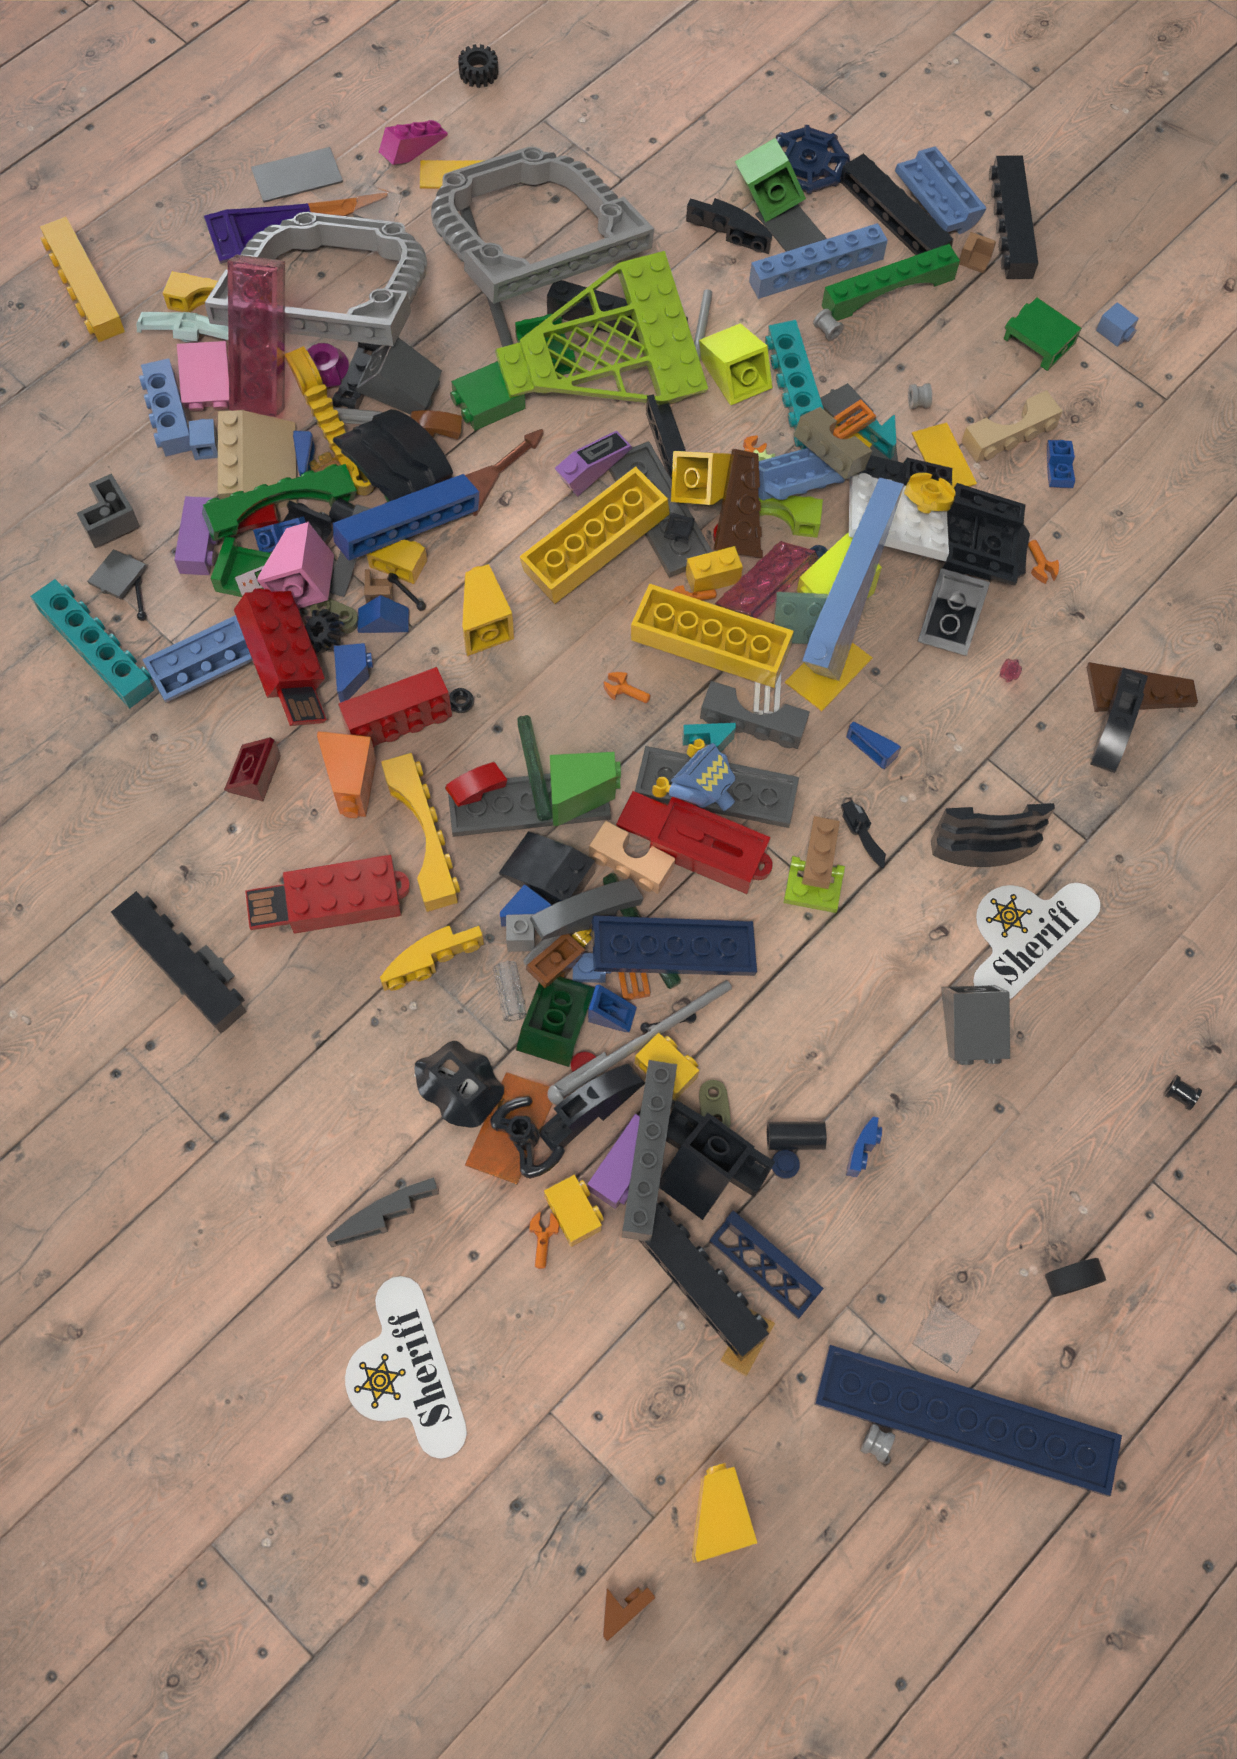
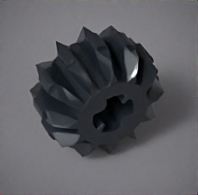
[304,609,345,653]

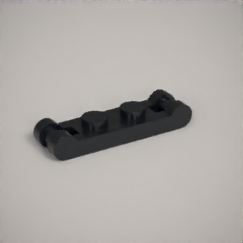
[332,342,382,409]

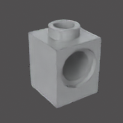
[506,914,535,952]

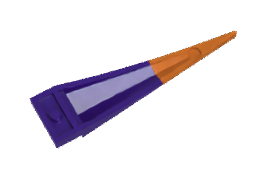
[204,194,388,264]

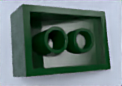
[516,976,595,1067]

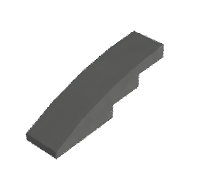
[530,878,644,940]
[326,1177,439,1248]

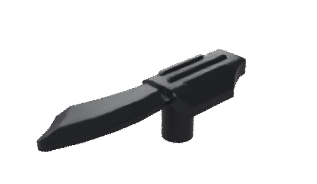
[841,800,886,869]

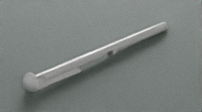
[547,980,732,1105]

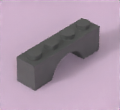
[700,681,810,749]

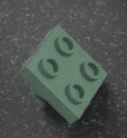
[773,592,828,644]

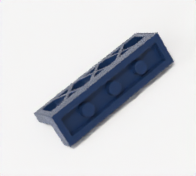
[709,1211,824,1319]

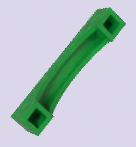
[821,244,960,321]
[202,464,357,541]

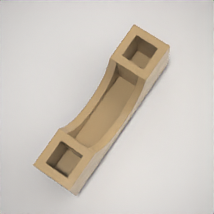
[961,390,1063,463]

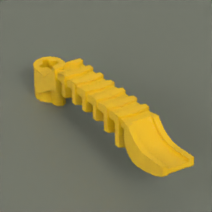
[284,346,374,496]

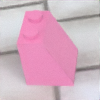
[177,341,234,411]
[257,522,334,609]

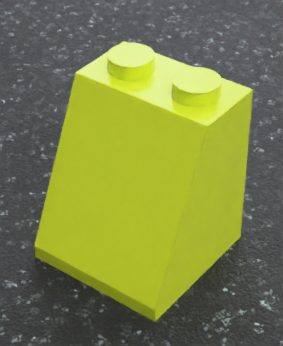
[699,323,773,405]
[797,533,882,598]

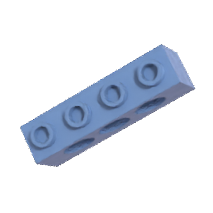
[139,358,192,457]

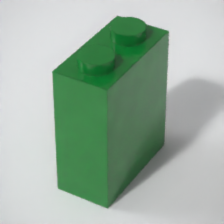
[450,361,526,431]

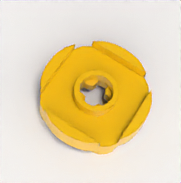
[904,473,955,513]

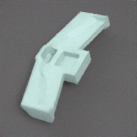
[136,312,236,345]

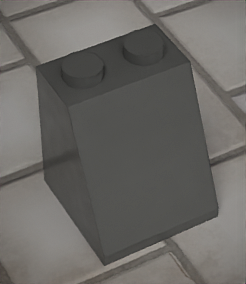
[355,337,442,414]
[941,985,1010,1065]

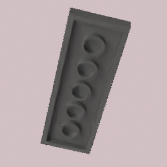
[608,441,713,578]
[635,746,799,828]
[448,773,611,837]

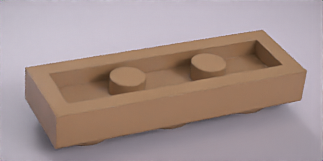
[802,816,840,889]

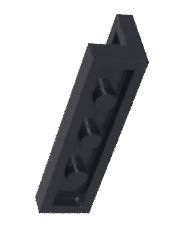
[646,394,686,480]
[666,1100,775,1197]

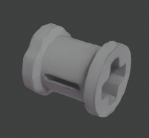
[813,309,844,341]

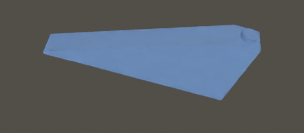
[802,477,904,681]

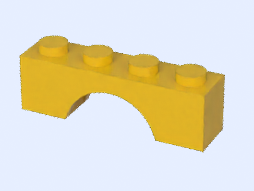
[163,271,265,312]

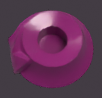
[307,343,349,388]

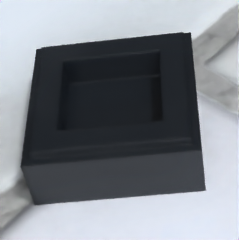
[664,512,695,544]

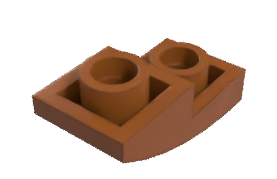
[410,410,462,440]

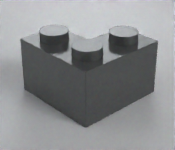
[77,473,140,548]

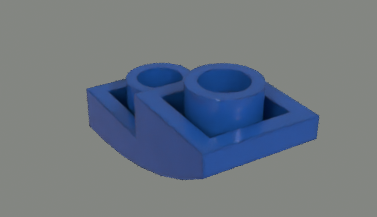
[1047,440,1075,488]
[253,517,306,552]
[846,1117,882,1177]

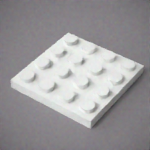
[849,473,949,561]

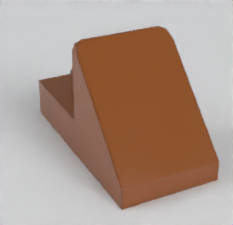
[526,934,585,988]
[603,1587,656,1641]

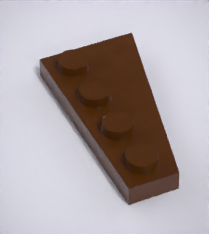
[714,449,763,559]
[1086,662,1198,712]

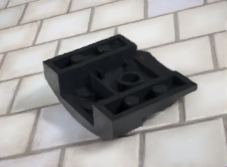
[333,409,453,501]
[939,483,1030,586]
[931,803,1055,867]

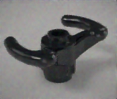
[490,1096,565,1179]

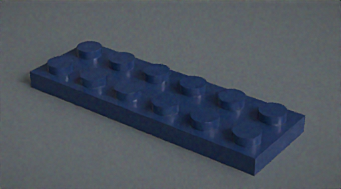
[592,916,757,976]

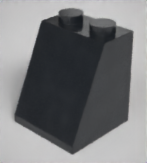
[659,1113,755,1220]

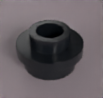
[449,688,474,713]

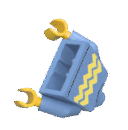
[652,739,735,811]

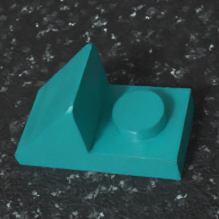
[856,415,897,459]
[682,723,736,752]

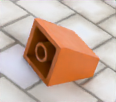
[317,731,376,818]

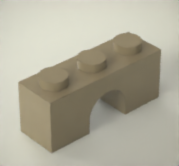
[794,407,872,480]

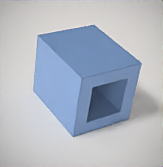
[1096,302,1139,347]
[189,419,218,460]

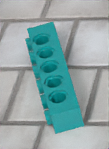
[765,320,824,450]
[30,579,154,709]

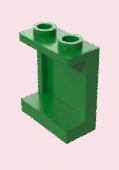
[1004,297,1082,371]
[515,314,576,375]
[210,536,272,597]

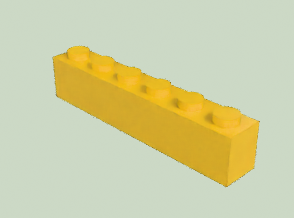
[40,217,125,342]

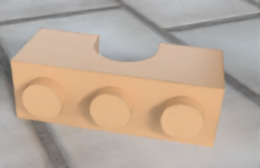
[589,821,675,894]

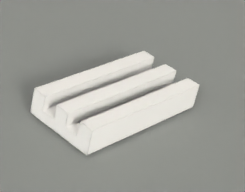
[753,673,781,715]

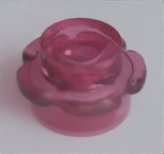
[1000,658,1022,683]

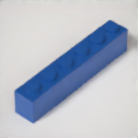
[333,474,479,561]

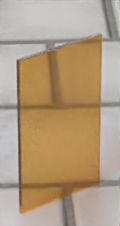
[465,1072,553,1185]

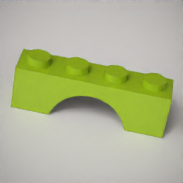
[759,495,823,538]

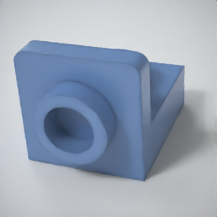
[573,953,611,983]

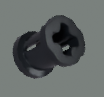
[1164,1075,1202,1110]

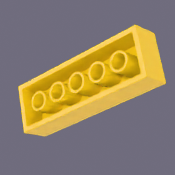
[519,467,670,604]
[631,583,794,688]

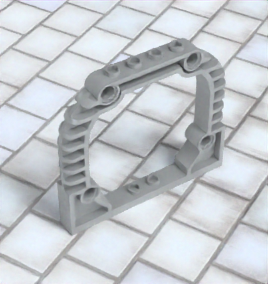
[431,147,654,304]
[205,212,427,346]

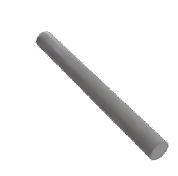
[694,289,713,360]

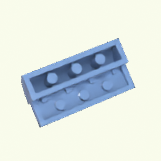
[895,146,986,235]
[758,448,852,500]
[142,615,253,703]

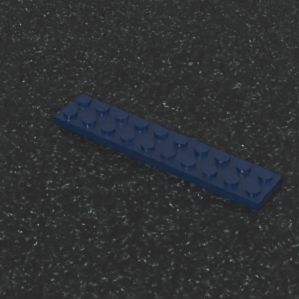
[814,1345,1122,1497]

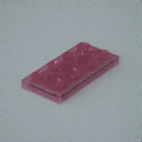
[715,541,818,619]

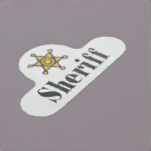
[973,883,1100,999]
[345,1276,467,1459]

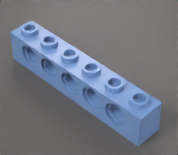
[749,223,888,299]

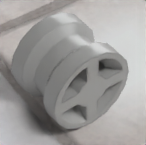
[908,383,932,409]
[860,1423,895,1463]

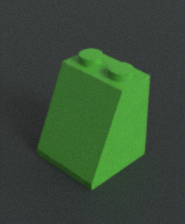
[735,138,806,222]
[550,752,621,826]

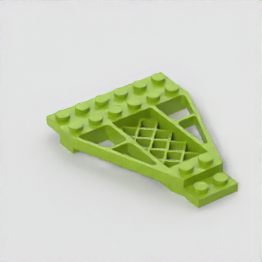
[495,251,708,405]

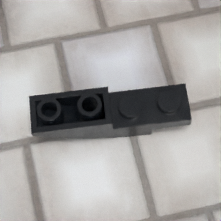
[686,198,772,254]
[857,455,953,486]
[1090,667,1148,773]
[538,1064,645,1152]

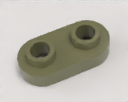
[310,598,358,634]
[699,1080,731,1127]

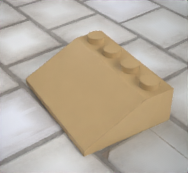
[218,410,297,508]

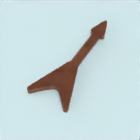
[465,429,543,516]

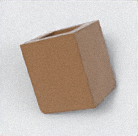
[959,232,996,273]
[364,569,393,603]

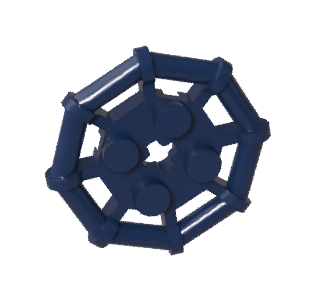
[776,125,850,194]

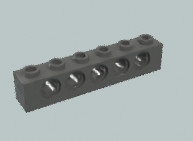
[622,1060,677,1242]

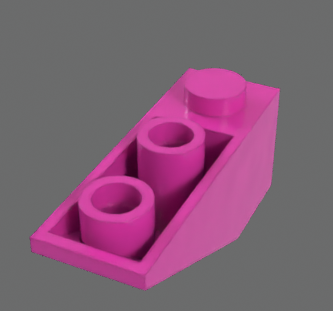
[378,120,448,165]

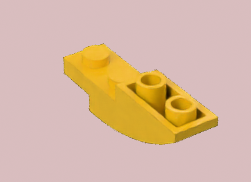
[380,926,484,991]

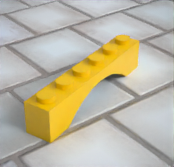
[381,753,460,912]

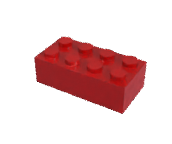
[338,667,452,748]

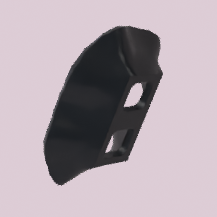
[414,1041,504,1128]

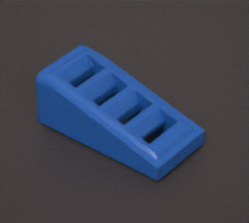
[293,431,316,477]
[846,721,901,770]

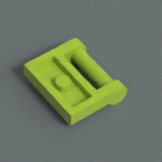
[783,856,845,913]

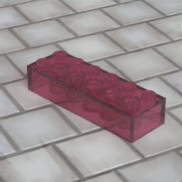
[228,254,285,417]

